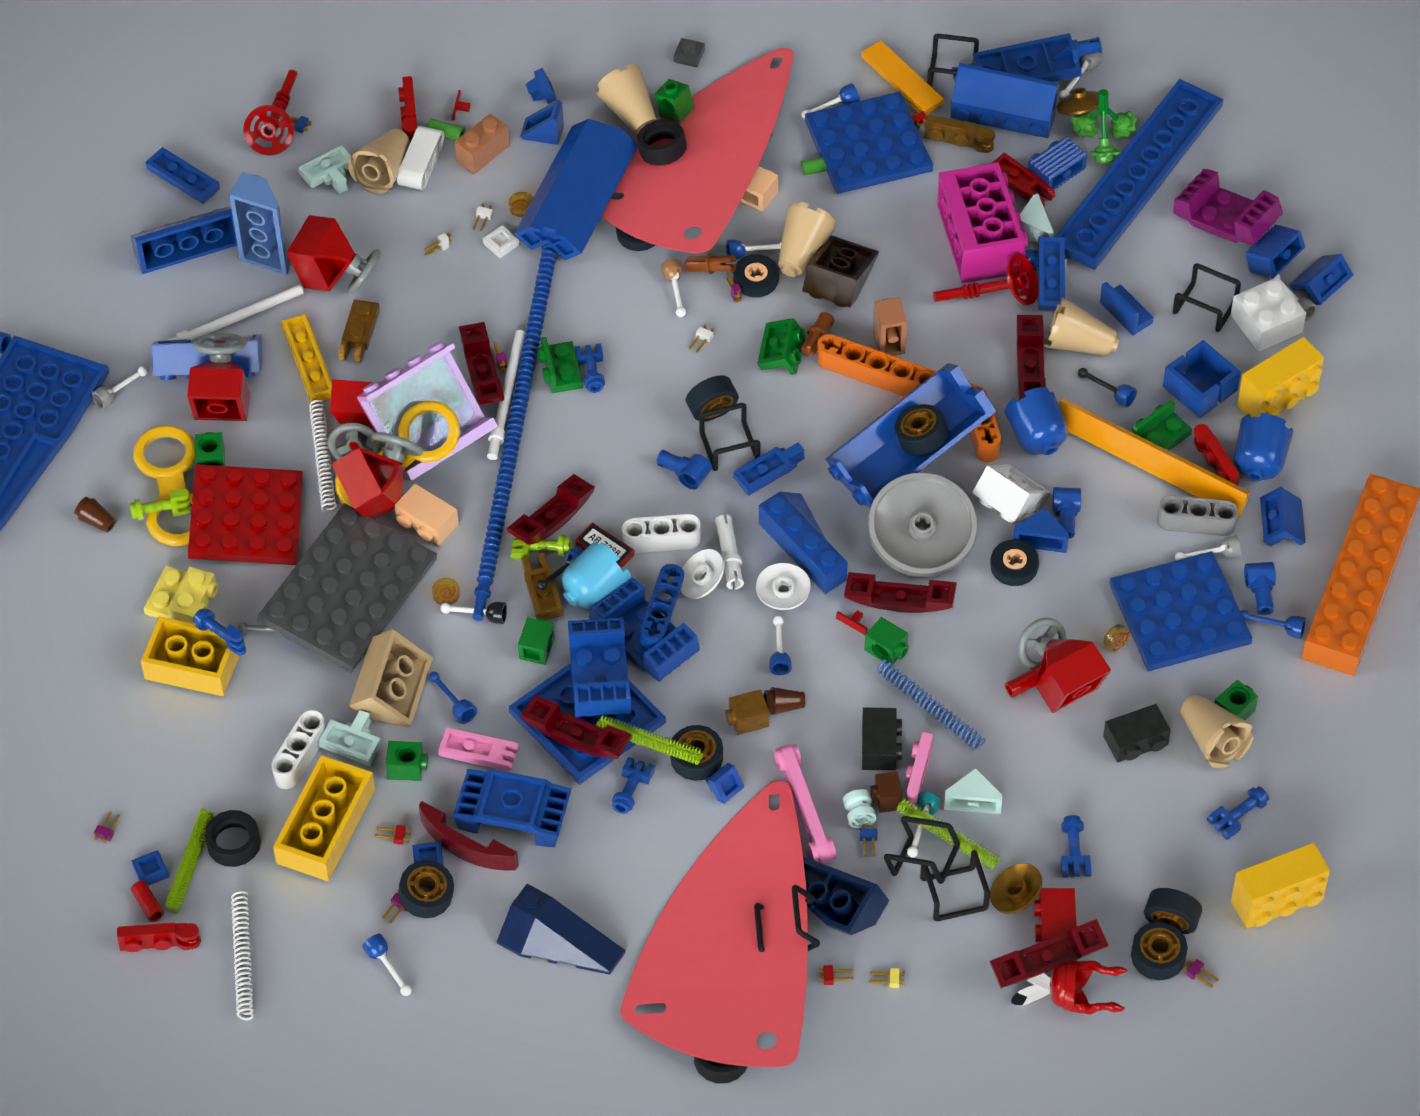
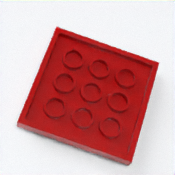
[188,464,303,565]

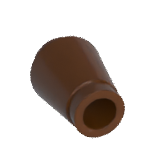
[74,496,116,533]
[763,687,805,715]

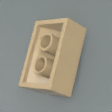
[349,629,433,727]

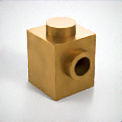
[725,689,769,735]

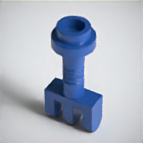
[575,343,605,393]
[193,609,247,656]
[612,757,655,814]
[1207,786,1269,840]
[1061,815,1091,877]

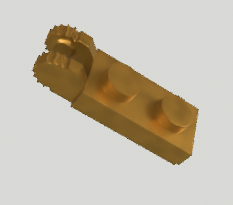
[924,115,995,153]
[338,299,380,363]
[521,552,564,620]

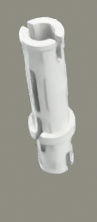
[715,515,744,589]

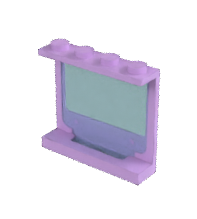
[357,341,498,481]

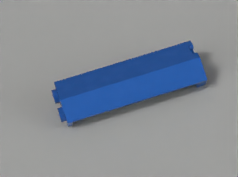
[514,119,638,260]
[825,363,996,507]

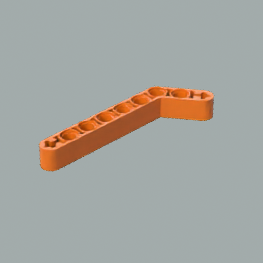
[817,334,1001,462]

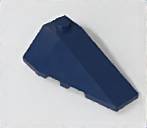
[803,857,889,935]
[497,884,626,975]

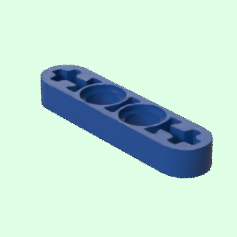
[639,564,685,648]

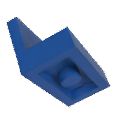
[1290,254,1353,305]
[1100,282,1154,336]
[1260,487,1305,546]

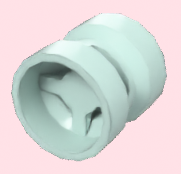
[843,789,876,828]

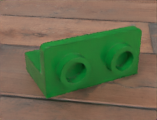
[757,318,806,375]
[537,337,583,393]
[1132,400,1192,451]

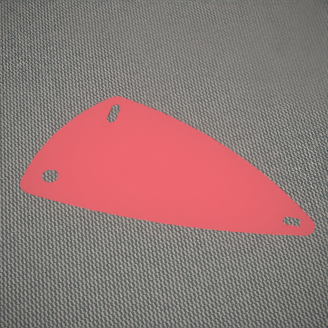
[602,48,794,254]
[620,781,808,1067]

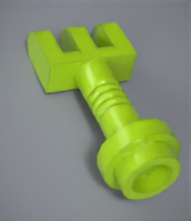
[129,488,191,521]
[510,535,572,559]

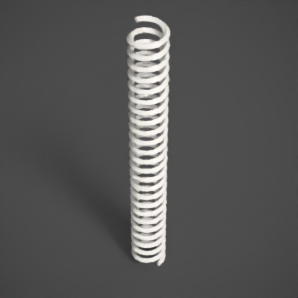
[309,400,337,513]
[231,891,254,1020]

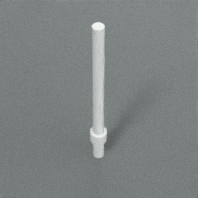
[169,284,304,342]
[487,330,526,460]

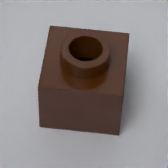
[870,771,902,813]

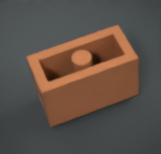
[454,113,510,174]
[873,297,907,356]

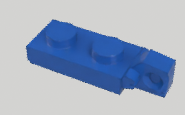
[733,442,805,496]

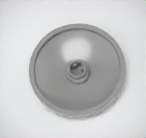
[868,473,977,577]

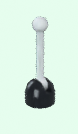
[440,602,507,624]

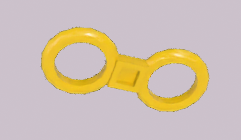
[335,400,460,507]
[133,425,196,546]

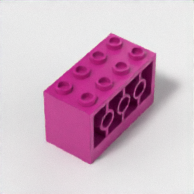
[937,162,1028,284]

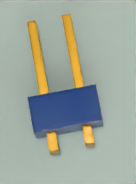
[290,116,312,133]
[860,824,877,857]

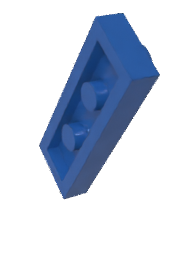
[145,147,220,204]
[1038,236,1065,311]

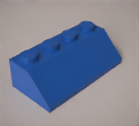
[950,63,1058,138]
[131,206,238,274]

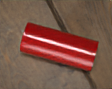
[1005,666,1040,698]
[131,880,164,922]

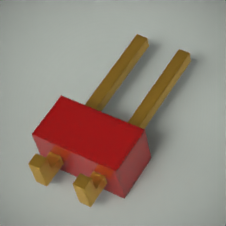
[909,102,927,129]
[375,825,411,845]
[818,965,854,985]

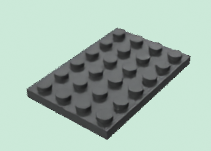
[257,503,437,673]

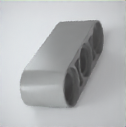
[1157,495,1238,536]

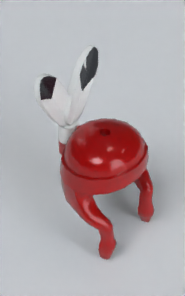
[1010,961,1128,1015]

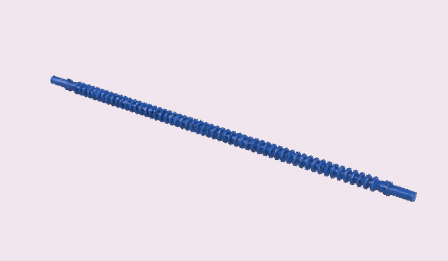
[472,244,557,621]

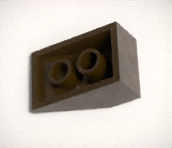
[802,235,879,308]

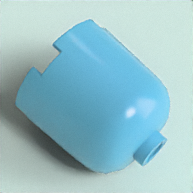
[562,541,631,610]

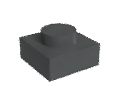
[674,38,705,67]

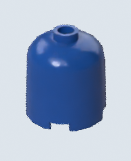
[1004,387,1068,455]
[1234,413,1293,481]

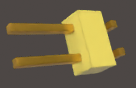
[869,968,905,988]

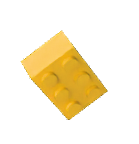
[1237,337,1324,418]
[141,616,239,696]
[1231,843,1330,929]

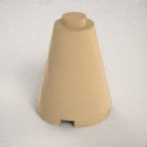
[596,64,657,135]
[348,129,410,194]
[778,202,836,277]
[1044,297,1120,356]
[1180,695,1254,768]

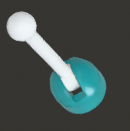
[907,792,941,857]

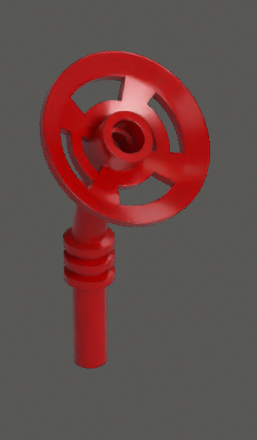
[243,70,298,155]
[933,254,1038,305]

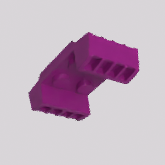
[1173,168,1283,245]

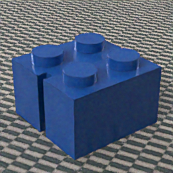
[1163,340,1241,418]

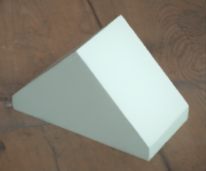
[1020,194,1054,245]
[944,768,1002,814]

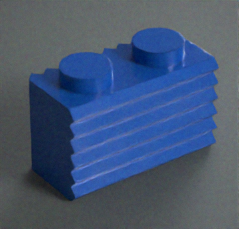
[1028,137,1087,190]
[1245,224,1305,279]

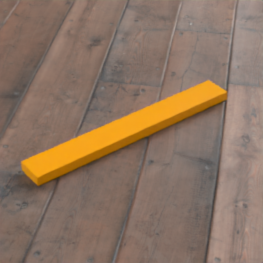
[1059,398,1251,517]

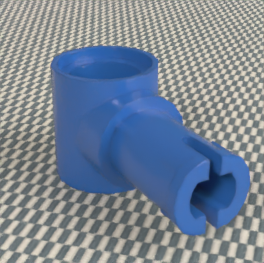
[656,450,712,490]
[1053,487,1081,539]
[1244,562,1276,615]

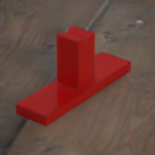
[452,90,471,120]
[836,610,868,635]

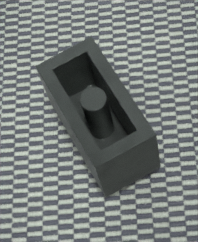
[1103,704,1171,763]
[862,707,902,771]

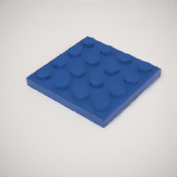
[805,92,933,194]
[1109,551,1252,672]
[509,664,666,785]

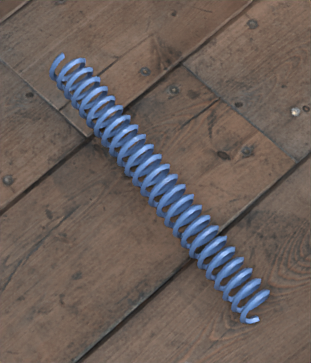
[878,659,986,750]

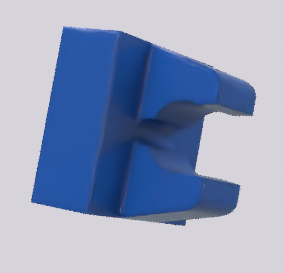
[526,68,557,104]
[706,763,744,804]

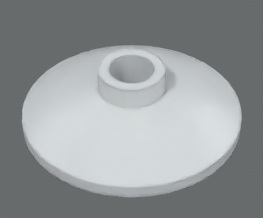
[681,549,725,599]
[756,563,811,610]

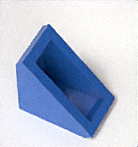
[520,100,564,145]
[1013,508,1069,553]

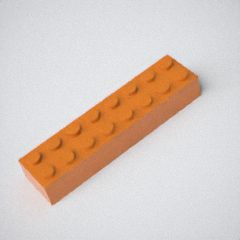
[1302,473,1420,676]

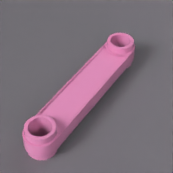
[774,744,837,864]

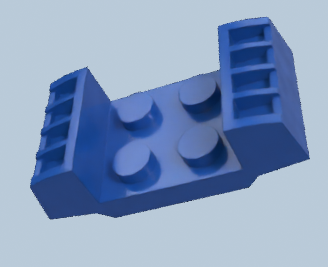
[589,577,700,682]
[568,617,631,718]
[453,769,572,847]

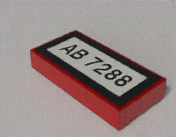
[575,522,634,568]

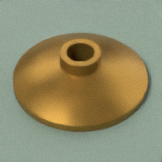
[1056,88,1098,115]
[990,863,1042,914]

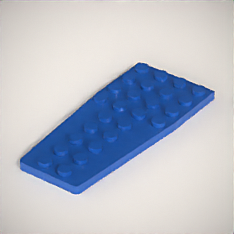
[0,335,109,531]

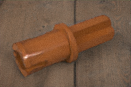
[684,253,736,274]
[801,312,834,356]

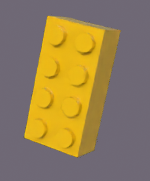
[273,755,375,882]

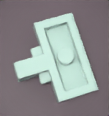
[298,145,352,194]
[318,710,382,766]

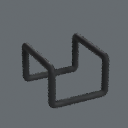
[927,33,979,87]
[1173,263,1241,332]
[699,403,761,471]
[884,816,960,884]
[920,850,990,921]
[754,885,820,952]

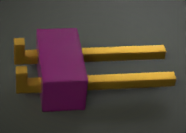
[726,273,741,303]
[493,341,507,372]
[94,811,120,843]
[382,893,406,923]
[1184,958,1219,988]

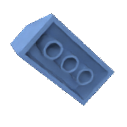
[229,172,289,275]

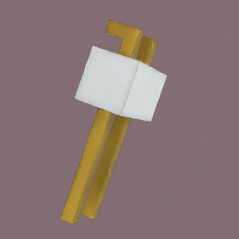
[473,203,493,231]
[424,233,452,256]
[689,324,714,353]

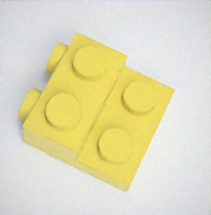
[144,565,218,624]

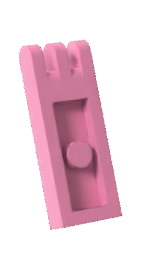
[438,727,519,771]
[905,732,933,807]

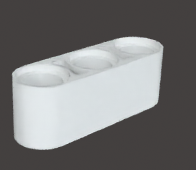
[397,126,445,190]
[622,514,701,553]
[271,710,325,789]

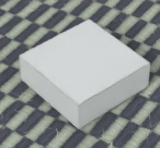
[483,225,519,258]

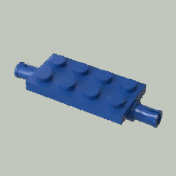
[952,33,1102,82]

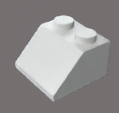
[972,464,1051,523]

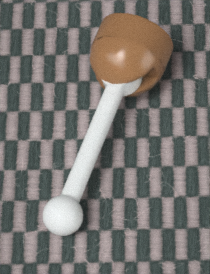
[661,259,686,317]

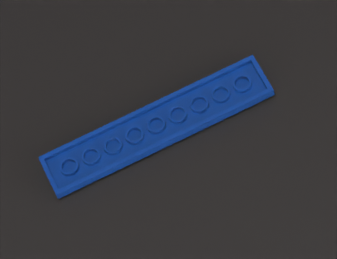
[1055,79,1223,270]

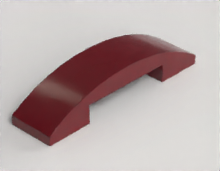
[1016,315,1046,400]
[459,322,505,405]
[507,474,595,545]
[844,572,957,613]
[521,695,632,759]
[419,801,518,871]
[989,919,1108,989]

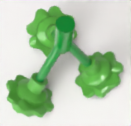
[1071,89,1137,164]

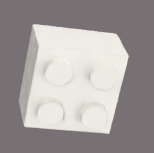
[1230,277,1306,352]

